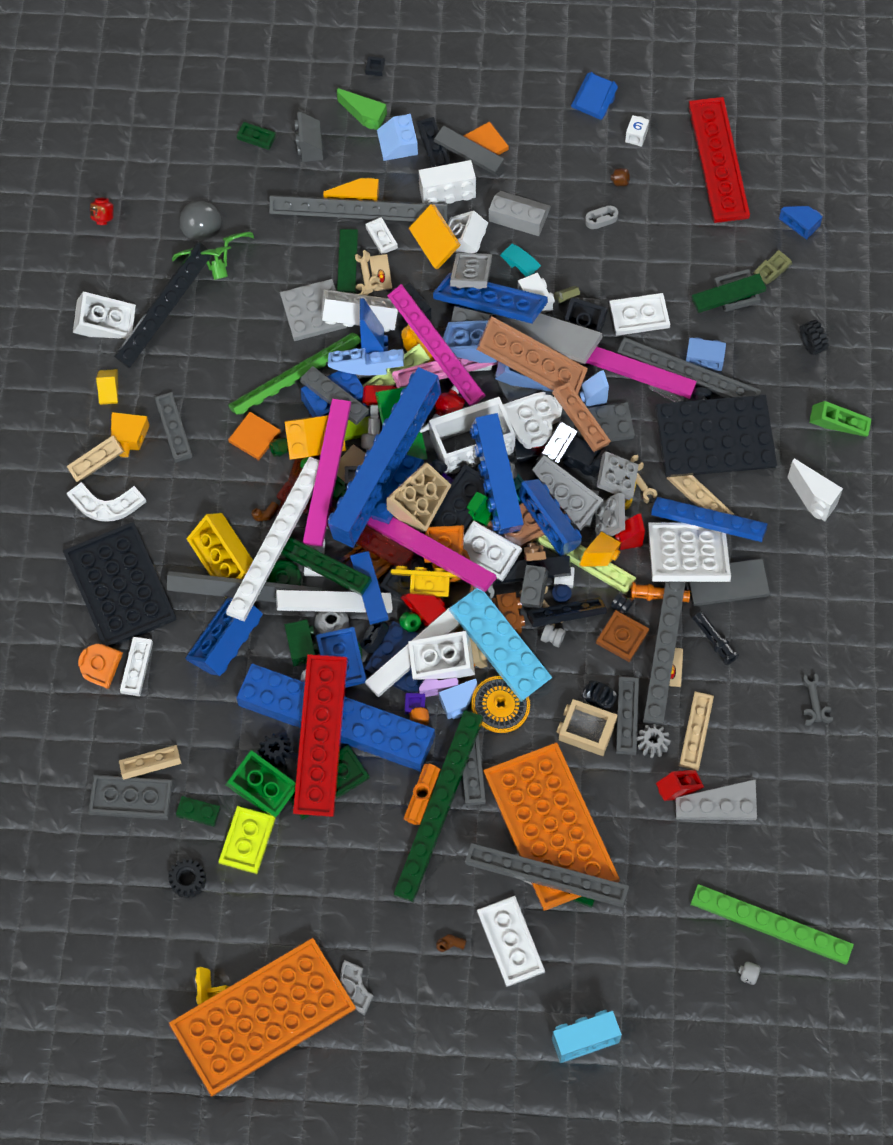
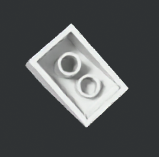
[73,291,136,339]
[787,458,843,521]
[408,631,475,680]

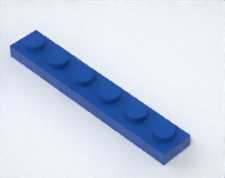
[651,497,767,542]

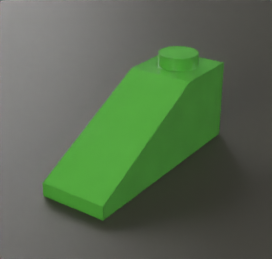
[337,88,387,130]
[809,401,872,437]

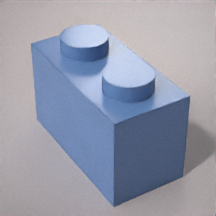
[686,337,726,371]

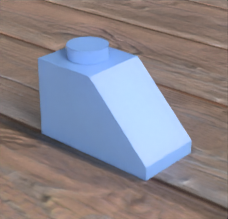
[578,370,609,408]
[439,678,477,719]

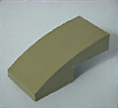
[753,250,792,285]
[553,286,580,303]

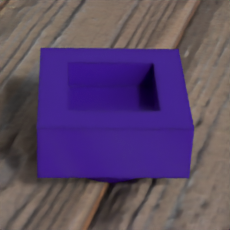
[405,693,425,714]

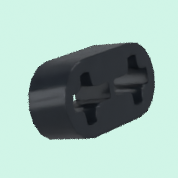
[360,621,389,653]

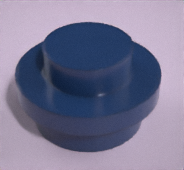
[552,584,572,603]

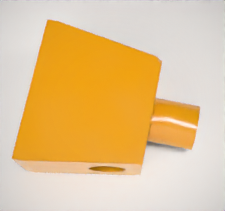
[111,412,149,458]

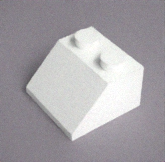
[448,211,488,253]

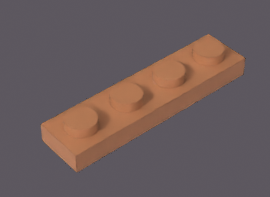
[552,382,611,452]

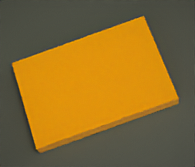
[409,204,461,269]

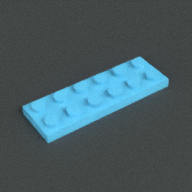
[449,588,552,702]

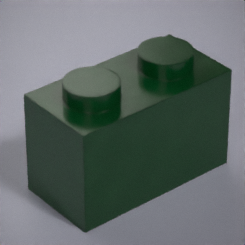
[284,620,319,667]

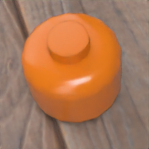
[409,707,430,726]

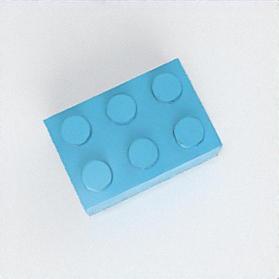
[552,1010,622,1063]

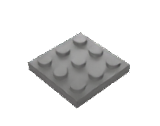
[280,279,347,341]

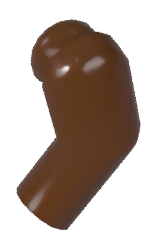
[251,502,279,522]

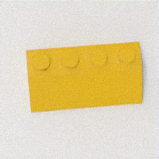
[186,513,253,579]

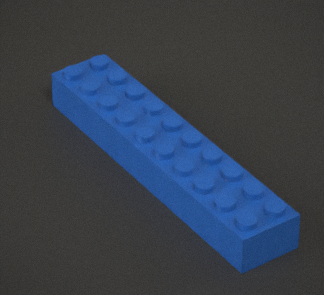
[328,367,441,548]
[236,664,435,772]

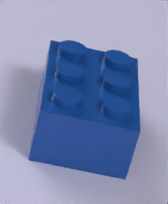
[301,371,367,417]

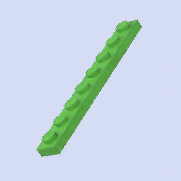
[228,332,361,415]
[691,884,854,965]

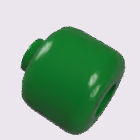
[399,612,421,632]

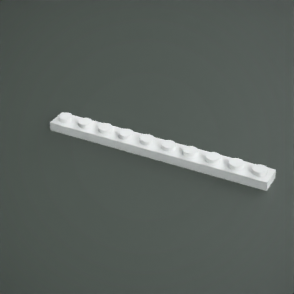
[226,457,320,622]

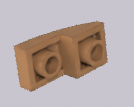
[523,542,546,561]

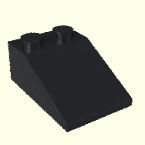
[564,297,609,333]

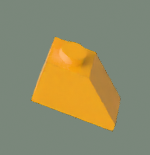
[579,532,621,567]

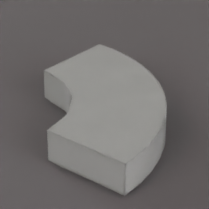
[341,960,373,1015]

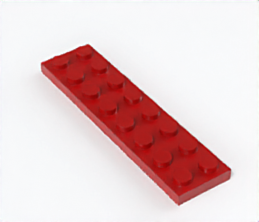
[689,97,750,223]
[293,655,348,817]

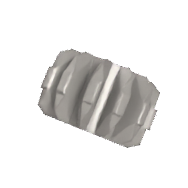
[637,724,670,759]

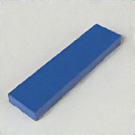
[350,551,389,625]

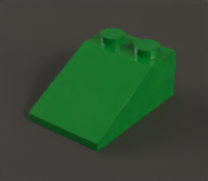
[225,750,296,818]

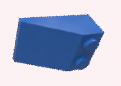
[360,298,388,354]

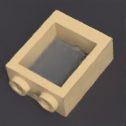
[557,699,618,756]

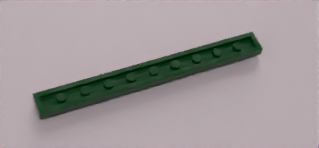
[393,710,484,903]

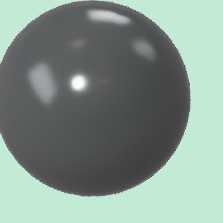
[179,201,222,240]

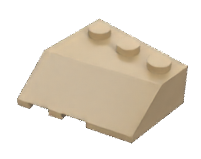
[387,463,451,532]

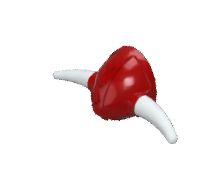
[420,385,465,433]

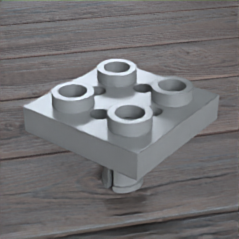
[596,452,639,500]
[595,493,631,537]

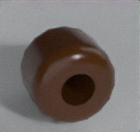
[611,168,630,186]

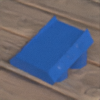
[571,72,618,120]

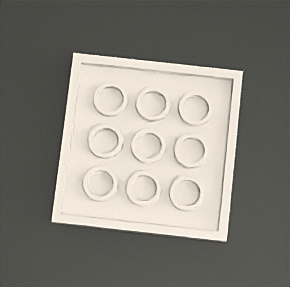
[648,523,731,582]

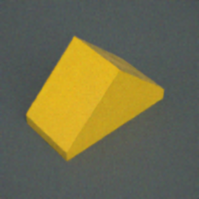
[96,369,118,405]

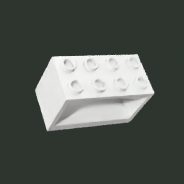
[429,397,516,474]

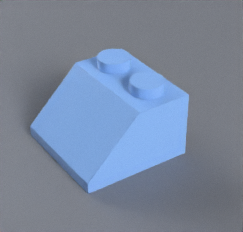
[377,114,418,161]

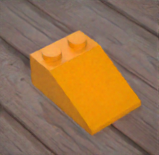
[285,415,346,459]

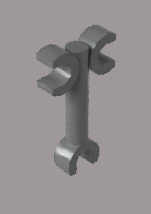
[803,674,833,726]

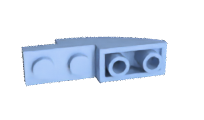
[328,348,404,375]

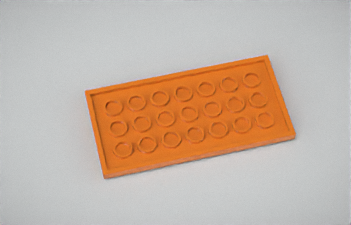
[483,743,620,911]
[169,938,356,1097]

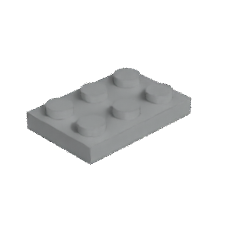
[450,253,492,289]

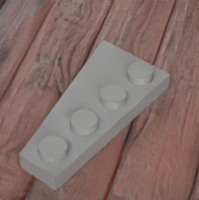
[532,455,604,531]
[675,780,757,820]

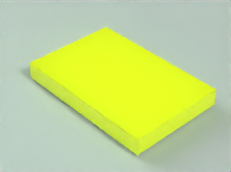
[218,806,276,874]

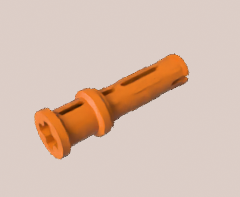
[631,582,690,603]

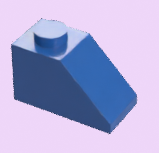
[779,206,823,240]

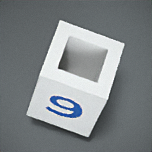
[625,115,649,147]

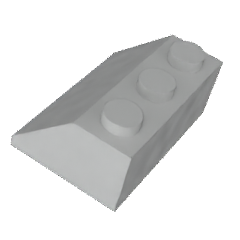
[489,191,551,236]

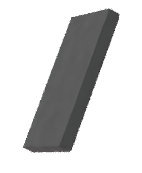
[689,559,770,606]
[88,775,173,820]

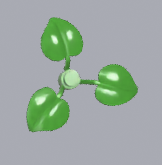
[172,232,254,280]

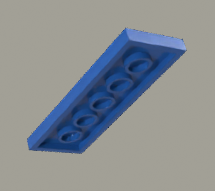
[433,273,548,323]

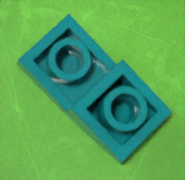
[500,244,541,277]

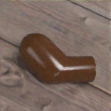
[436,934,467,952]

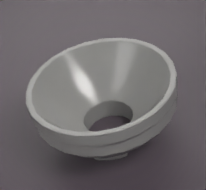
[314,611,349,635]

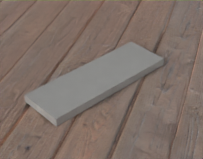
[496,313,603,364]

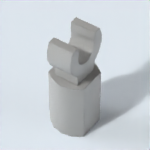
[368,405,381,435]

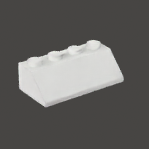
[321,290,398,332]

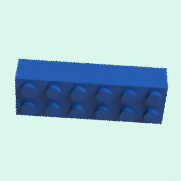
[470,413,524,535]

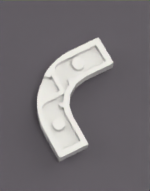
[67,482,146,521]

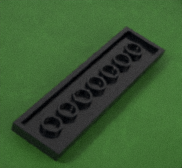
[380,465,489,603]

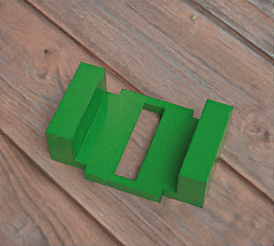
[467,492,493,526]

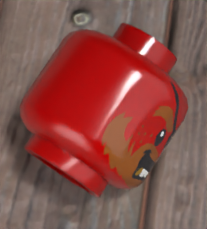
[90,198,114,225]

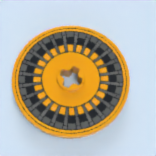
[471,676,530,733]

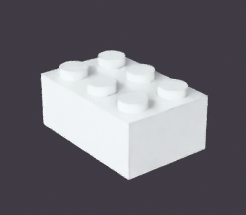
[419,160,476,204]

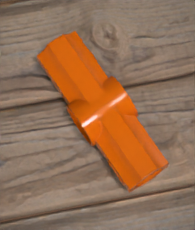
[404,764,441,825]

